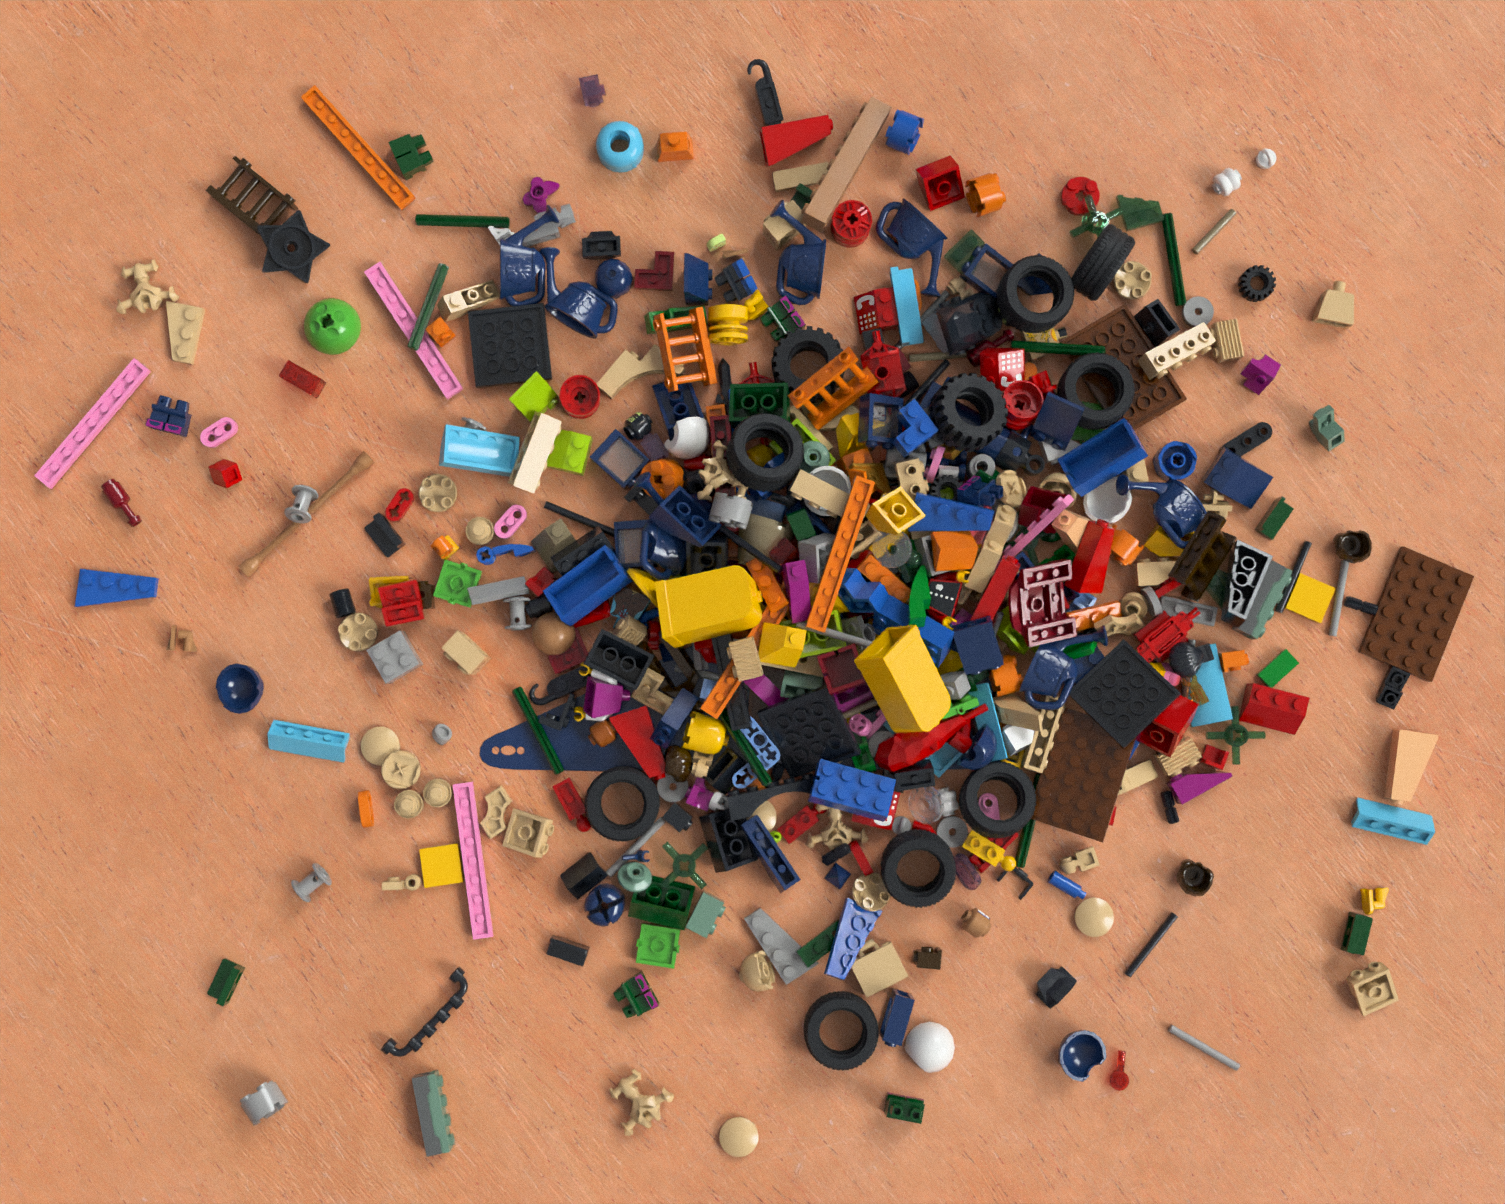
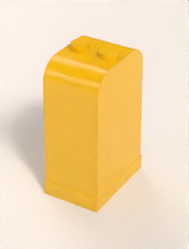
[654,565,763,648]
[854,625,951,733]

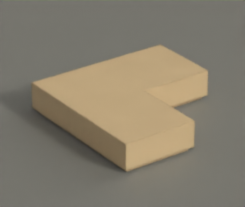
[631,668,674,715]

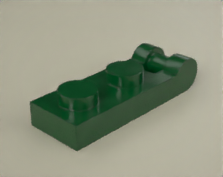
[795,919,839,968]

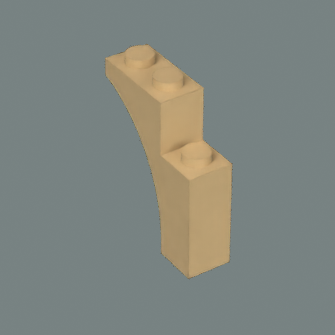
[597,344,685,399]
[964,504,1017,594]

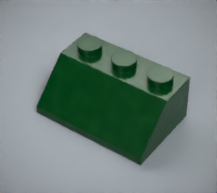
[729,383,790,429]
[628,876,695,931]

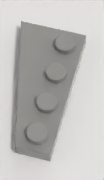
[744,908,819,985]

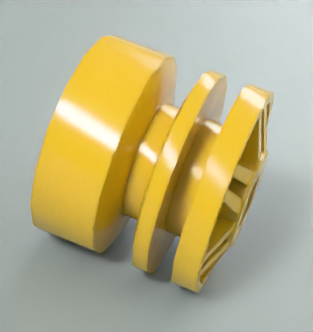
[708,304,748,346]

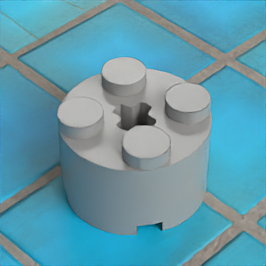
[709,492,753,530]
[240,1080,288,1126]

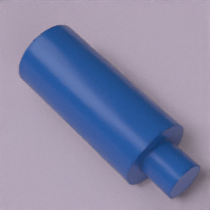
[1048,870,1086,899]

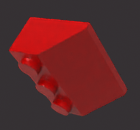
[1238,683,1310,735]

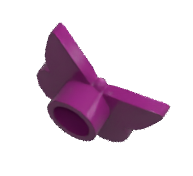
[523,177,560,213]

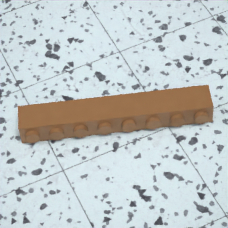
[801,97,892,233]

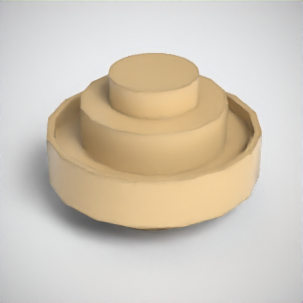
[465,517,494,545]
[1120,592,1149,618]
[423,779,453,807]
[394,790,424,819]

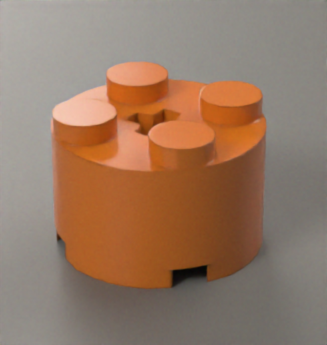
[965,173,1006,217]
[641,458,684,498]
[1110,524,1144,566]
[988,654,1023,697]

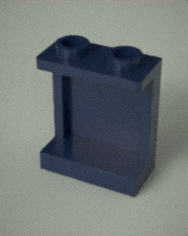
[952,616,1004,675]

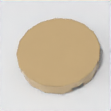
[996,470,1027,509]
[381,750,421,789]

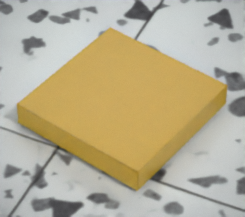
[1284,573,1336,624]
[419,843,464,888]

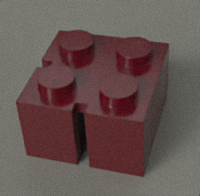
[1018,486,1067,534]
[817,643,867,696]

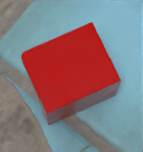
[208,459,242,488]
[525,567,558,597]
[1199,744,1229,770]

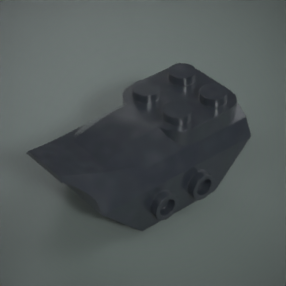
[932,292,1003,356]

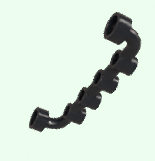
[380,966,468,1057]

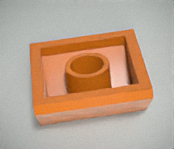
[931,531,978,572]

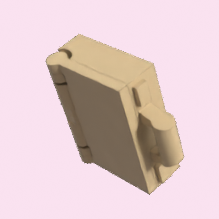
[852,939,908,997]

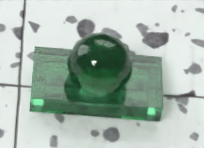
[890,542,922,583]

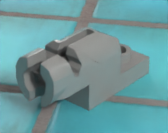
[522,204,576,247]

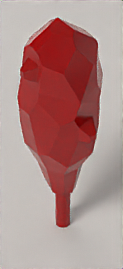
[874,703,989,772]

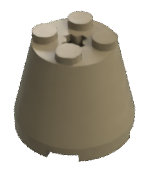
[737,514,795,566]

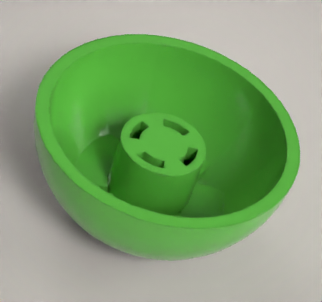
[304,298,361,355]

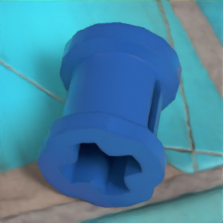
[476,546,496,565]

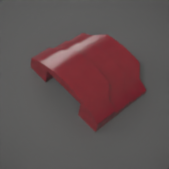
[1008,559,1077,647]

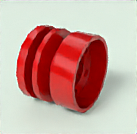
[831,200,872,248]
[560,375,600,419]
[1002,380,1044,430]

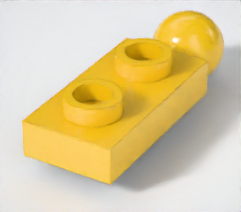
[962,830,1016,871]

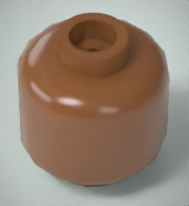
[588,720,618,748]

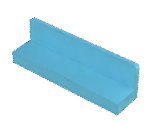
[889,267,924,347]
[968,683,1008,762]
[267,720,350,763]
[1351,798,1435,845]

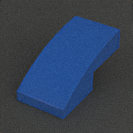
[492,544,536,558]

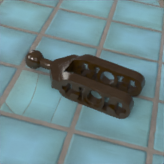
[637,630,704,714]

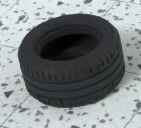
[1071,224,1135,301]
[996,255,1074,333]
[1057,352,1135,430]
[726,413,804,492]
[959,761,1036,838]
[584,766,660,842]
[880,829,956,908]
[803,991,879,1071]

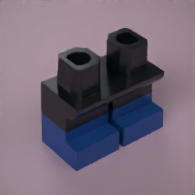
[714,258,759,303]

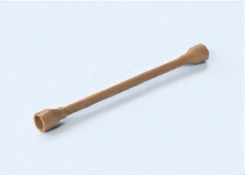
[239,451,374,577]

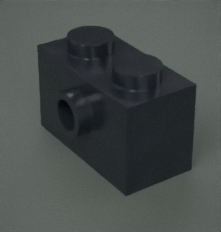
[1134,299,1181,348]
[703,747,751,795]

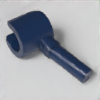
[621,850,650,862]

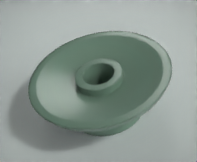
[799,441,830,473]
[617,862,652,892]

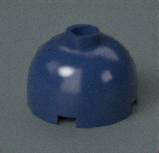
[595,259,633,298]

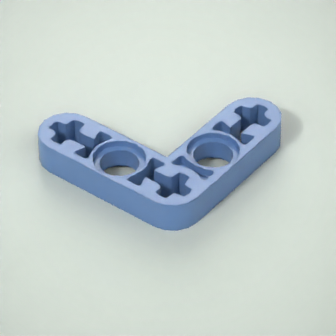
[732,717,780,789]

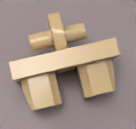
[1200,489,1232,519]

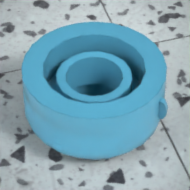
[596,121,644,173]

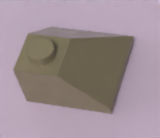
[531,518,576,573]

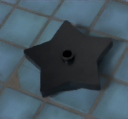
[257,210,330,283]

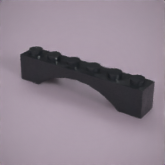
[722,773,819,821]

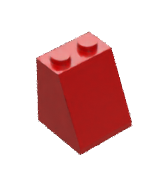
[1136,695,1199,758]

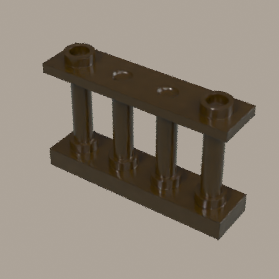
[206,156,298,235]
[1168,511,1237,602]

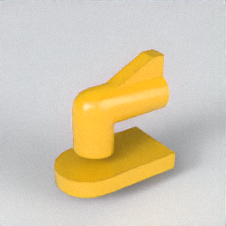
[744,289,769,320]
[1360,888,1389,915]

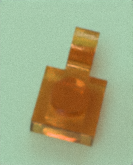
[1181,674,1209,706]

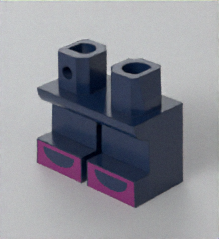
[145,395,192,437]
[957,476,1003,507]

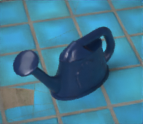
[876,198,947,297]
[770,200,826,305]
[500,205,560,306]
[539,247,618,339]
[633,472,687,580]
[1116,474,1207,549]
[1019,625,1108,710]

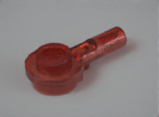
[1109,1050,1129,1091]

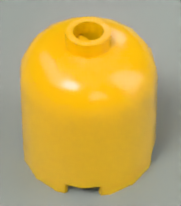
[681,711,729,755]

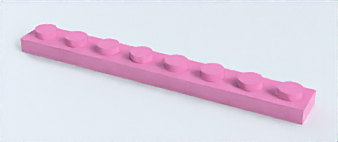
[364,262,463,399]
[34,358,151,489]
[453,782,494,940]

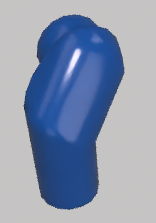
[638,608,659,629]

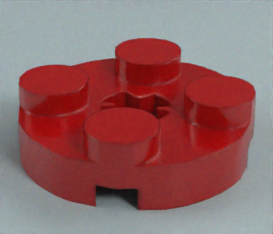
[1061,177,1100,216]

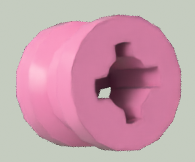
[849,714,873,737]

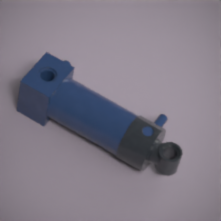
[920,377,1045,476]

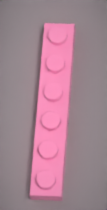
[994,494,1074,571]

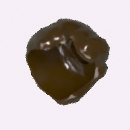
[1333,530,1372,564]
[664,745,692,783]
[1176,859,1214,897]

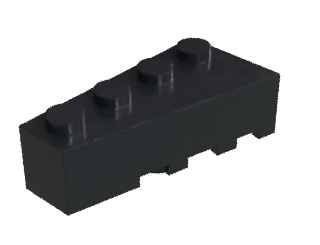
[1221,539,1273,628]

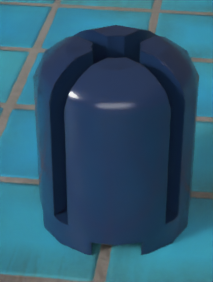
[584,883,626,927]

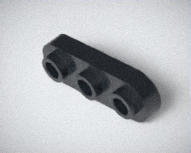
[1219,422,1272,457]

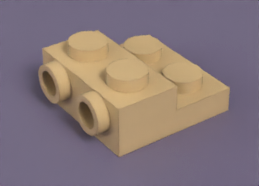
[502,808,554,858]
[1346,962,1399,1016]

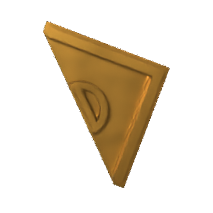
[849,463,891,494]

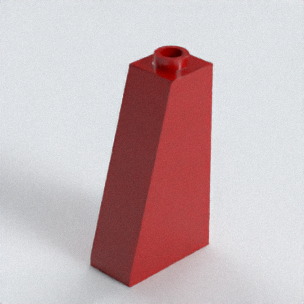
[759,115,833,167]
[1065,519,1115,594]
[970,555,1021,621]
[609,706,666,781]

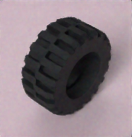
[771,326,845,403]
[929,373,1008,452]

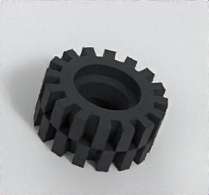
[1238,265,1276,302]
[928,474,963,501]

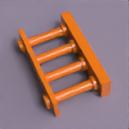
[653,307,717,392]
[788,346,878,430]

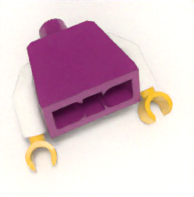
[574,662,630,721]

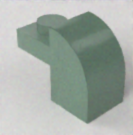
[1309,405,1345,451]

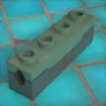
[1232,560,1293,640]
[412,1070,455,1157]

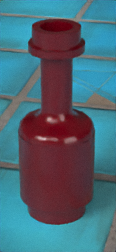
[967,329,1015,367]
[101,479,142,527]

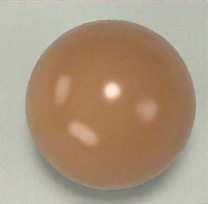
[532,612,575,655]

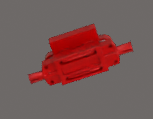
[1134,607,1201,663]

